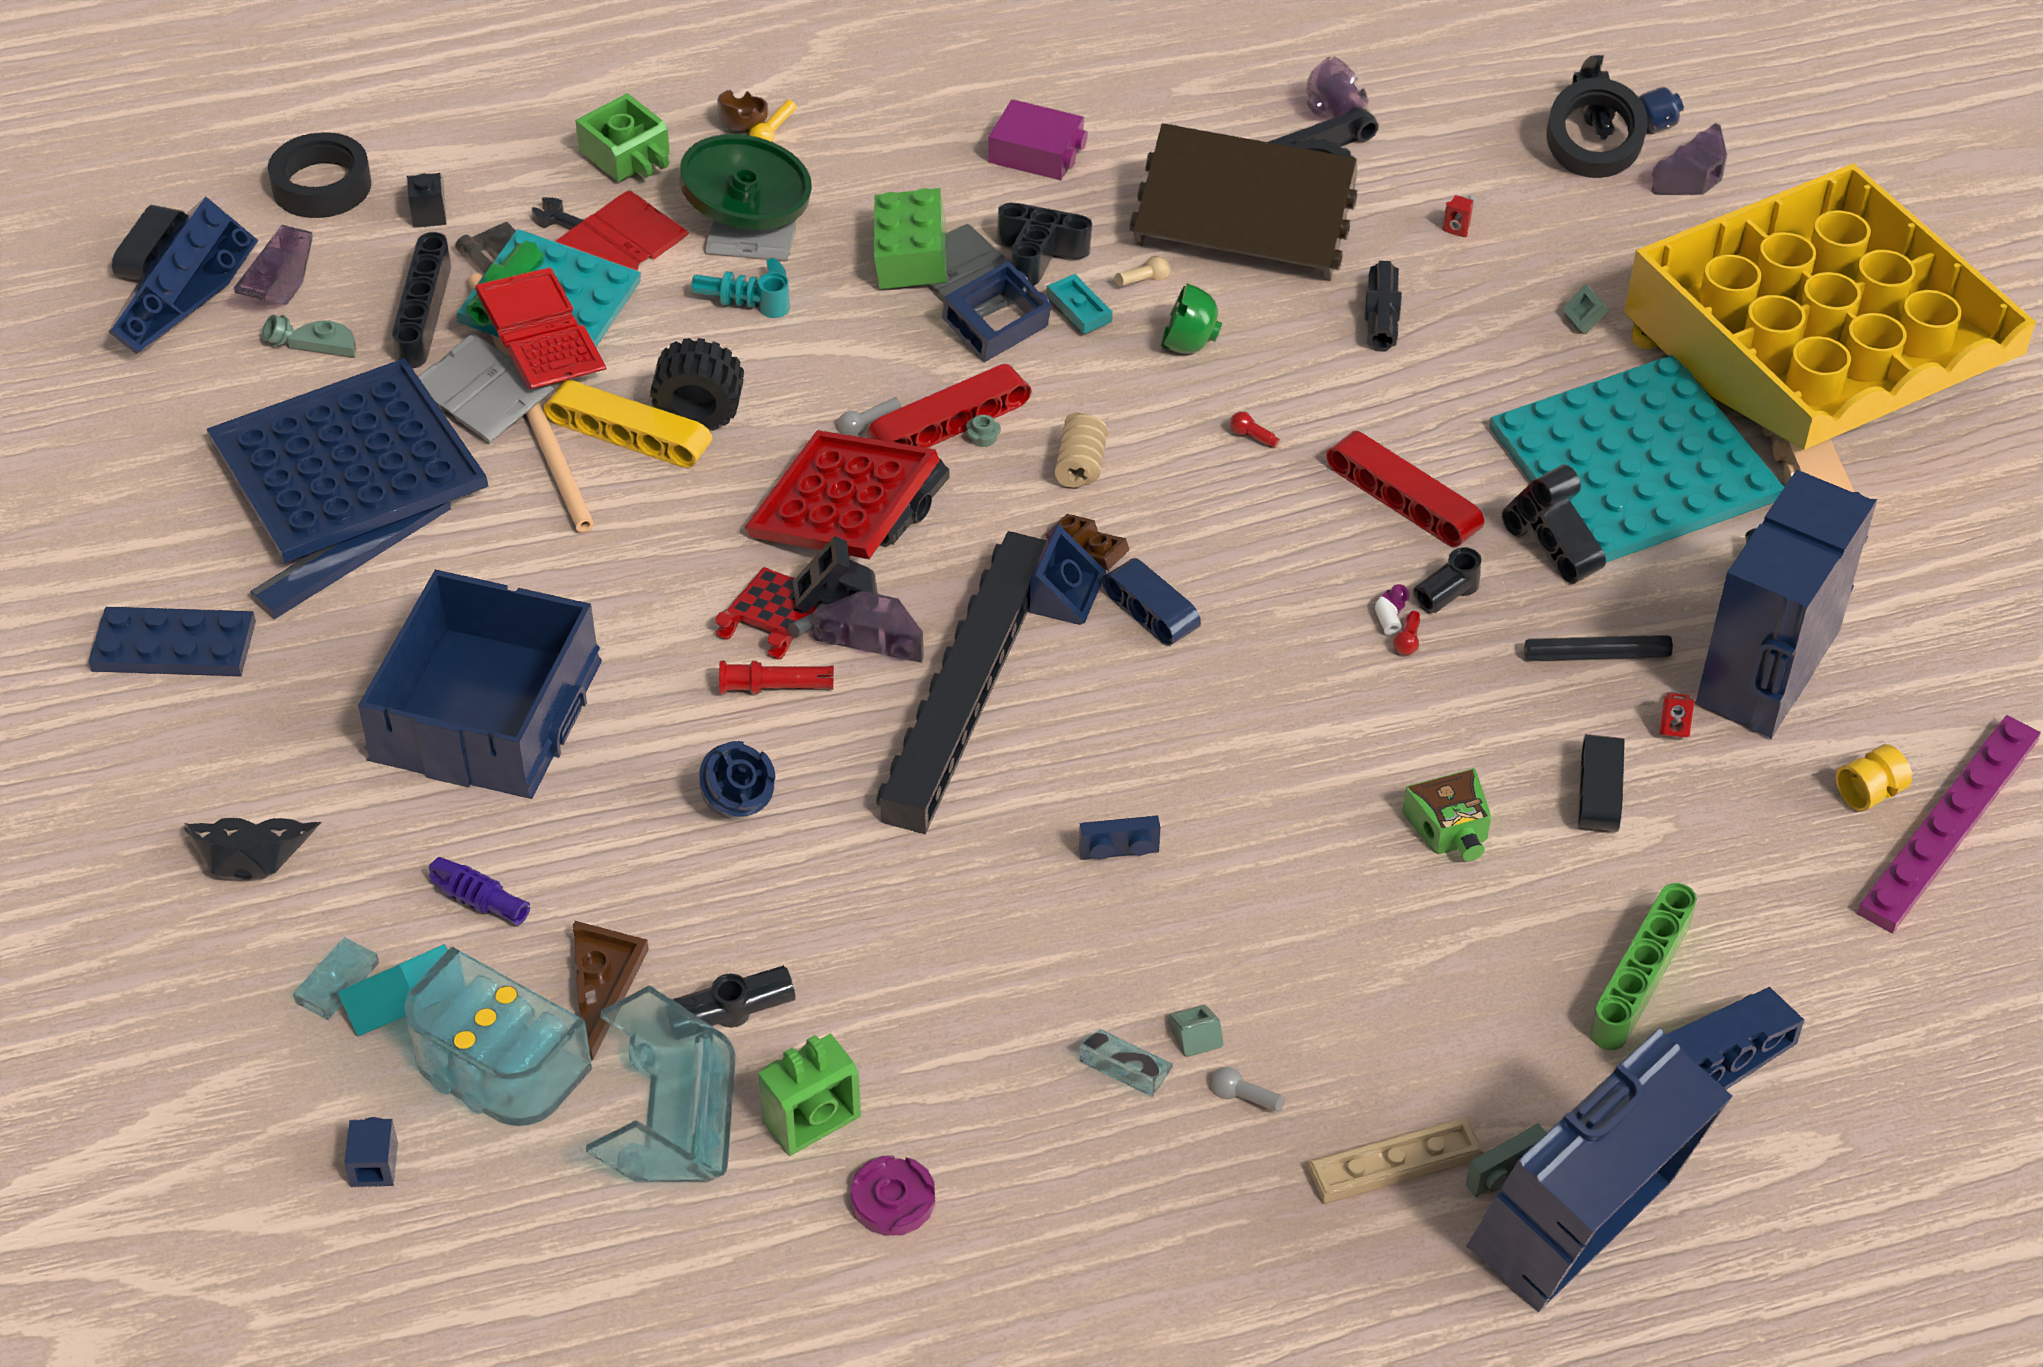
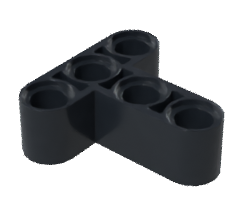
[997,202,1092,286]
[1502,464,1606,584]

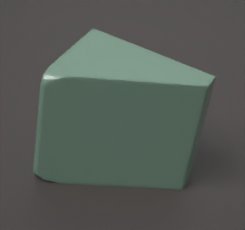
[1167,1004,1223,1057]

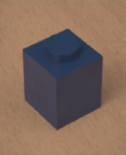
[344,1117,398,1187]

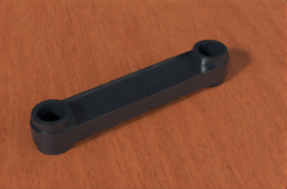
[1268,106,1379,147]

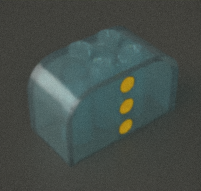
[404,946,592,1126]

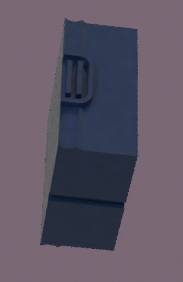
[1696,470,1877,740]
[358,569,602,799]
[1466,1027,1733,1313]

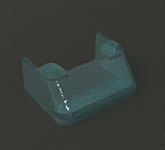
[586,985,736,1183]

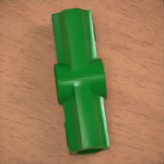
[467,240,544,328]

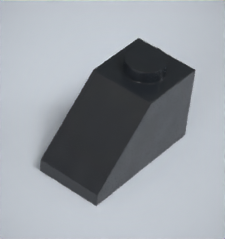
[407,173,447,228]

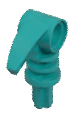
[691,257,790,318]

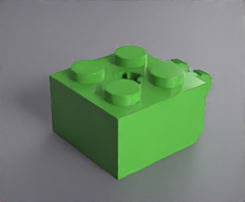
[575,93,670,182]
[758,1033,861,1157]

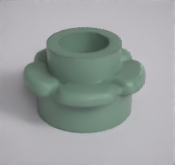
[262,315,293,348]
[966,415,1001,447]

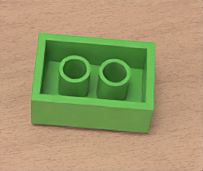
[874,188,947,289]

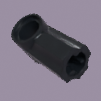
[1413,547,1482,614]

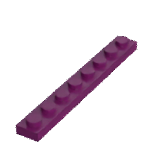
[1857,715,2041,934]

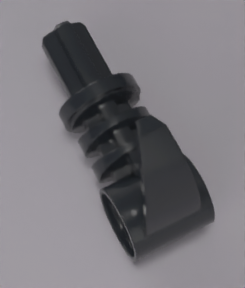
[1572,55,1616,140]

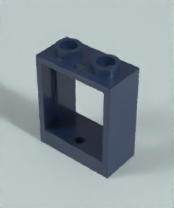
[942,261,1052,363]

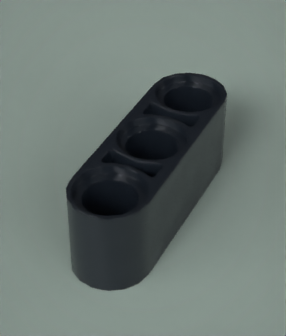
[112,204,186,281]
[1578,734,1625,832]

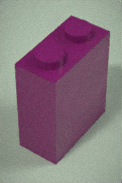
[988,99,1088,181]

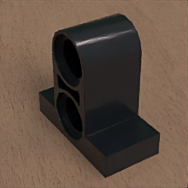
[793,536,879,616]

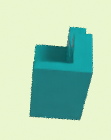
[337,944,464,1036]

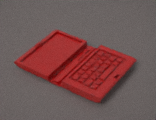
[554,190,689,270]
[475,267,607,389]

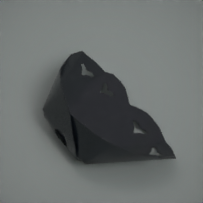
[184,818,322,880]

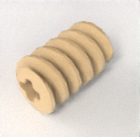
[1055,412,1108,488]

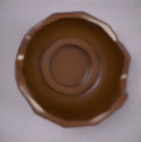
[717,90,768,131]

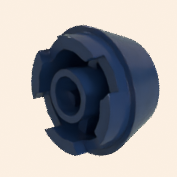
[699,741,776,817]

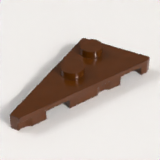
[573,921,649,1060]

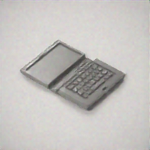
[706,219,797,261]
[418,334,554,442]

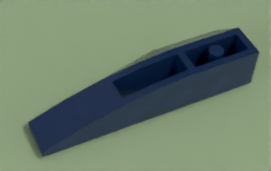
[108,196,259,354]

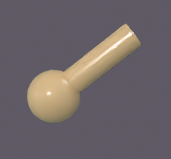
[1115,256,1170,286]

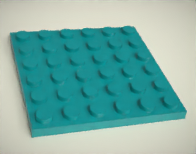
[1490,355,1784,563]

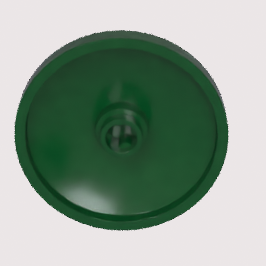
[678,134,812,230]

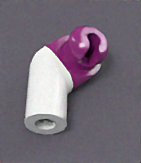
[1375,584,1410,636]

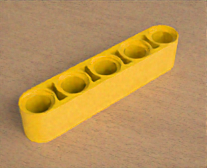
[544,380,712,468]

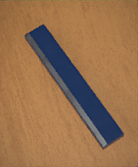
[250,501,451,620]

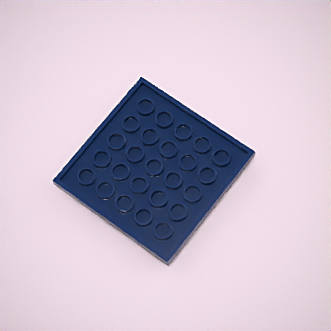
[207,358,489,563]

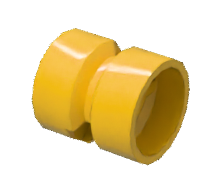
[1835,744,1912,812]

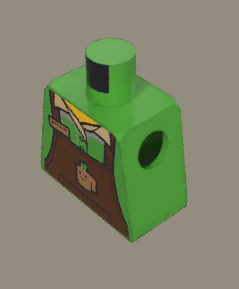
[1402,768,1491,861]

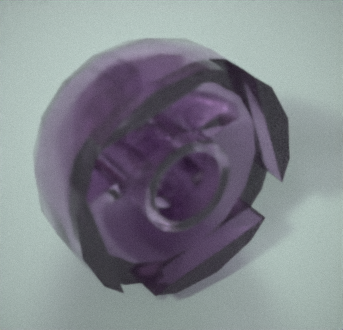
[1307,56,1368,120]

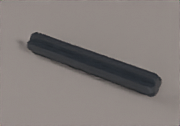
[1524,635,1673,661]

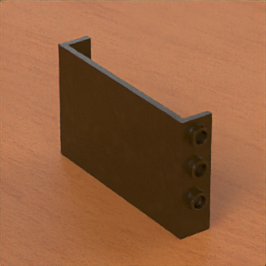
[1130,123,1358,281]

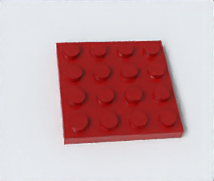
[745,430,940,559]

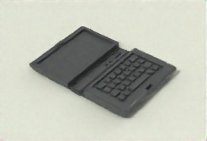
[926,224,1035,318]

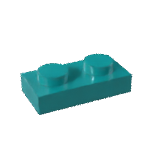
[1047,274,1113,334]

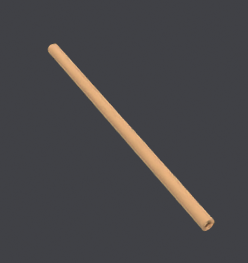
[468,273,594,533]

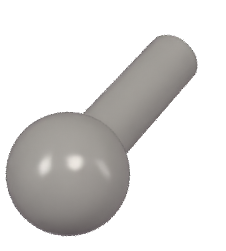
[837,397,902,436]
[1210,1067,1285,1112]

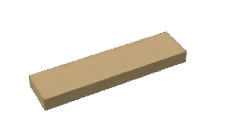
[1308,1117,1483,1204]

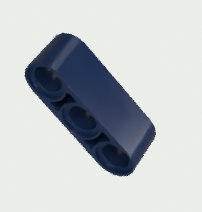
[1102,558,1201,646]

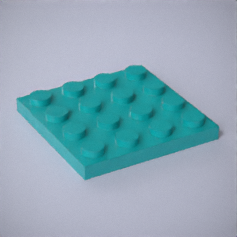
[457,229,641,347]

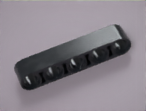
[392,232,451,368]

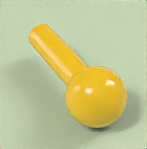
[748,99,797,142]

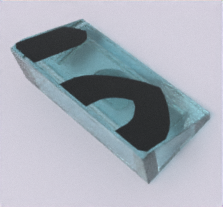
[1080,1029,1173,1097]

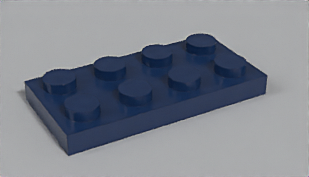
[88,606,256,677]

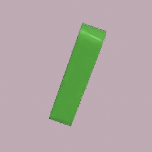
[1590,883,1697,1050]

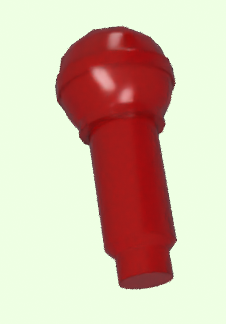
[1230,411,1280,448]
[1393,611,1420,655]

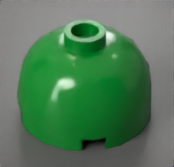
[1161,283,1222,354]

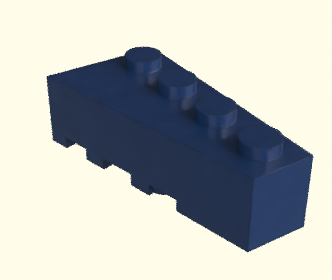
[1665,987,1805,1090]

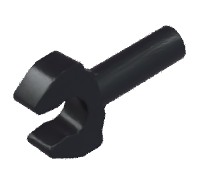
[532,197,583,229]

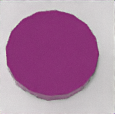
[850,1155,935,1236]

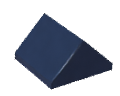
[1030,524,1107,625]

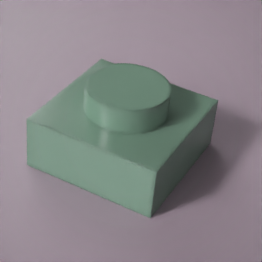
[1562,284,1610,334]

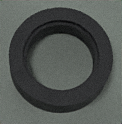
[1546,78,1648,178]
[268,132,372,218]

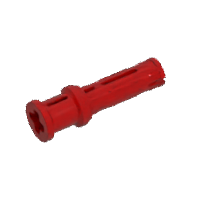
[719,661,834,694]

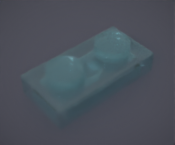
[293,937,379,1020]

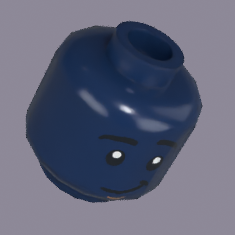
[1639,86,1684,134]

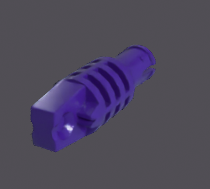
[429,857,530,926]

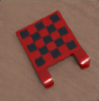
[715,567,820,659]

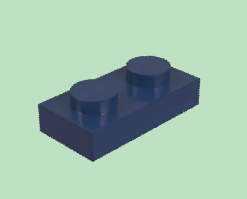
[1079,815,1161,860]

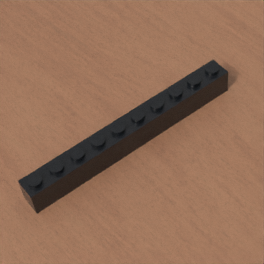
[876,531,1047,835]

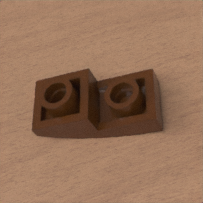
[1045,514,1129,571]

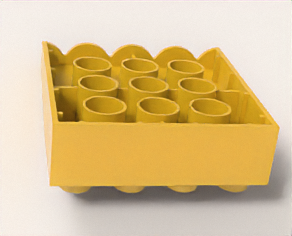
[1624,163,2036,450]

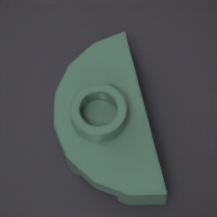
[287,320,356,358]

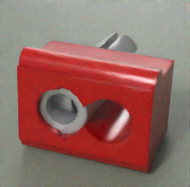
[1443,195,1477,237]
[1659,691,1695,738]

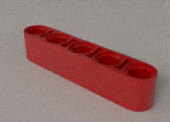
[867,364,1032,448]
[1326,431,1485,547]

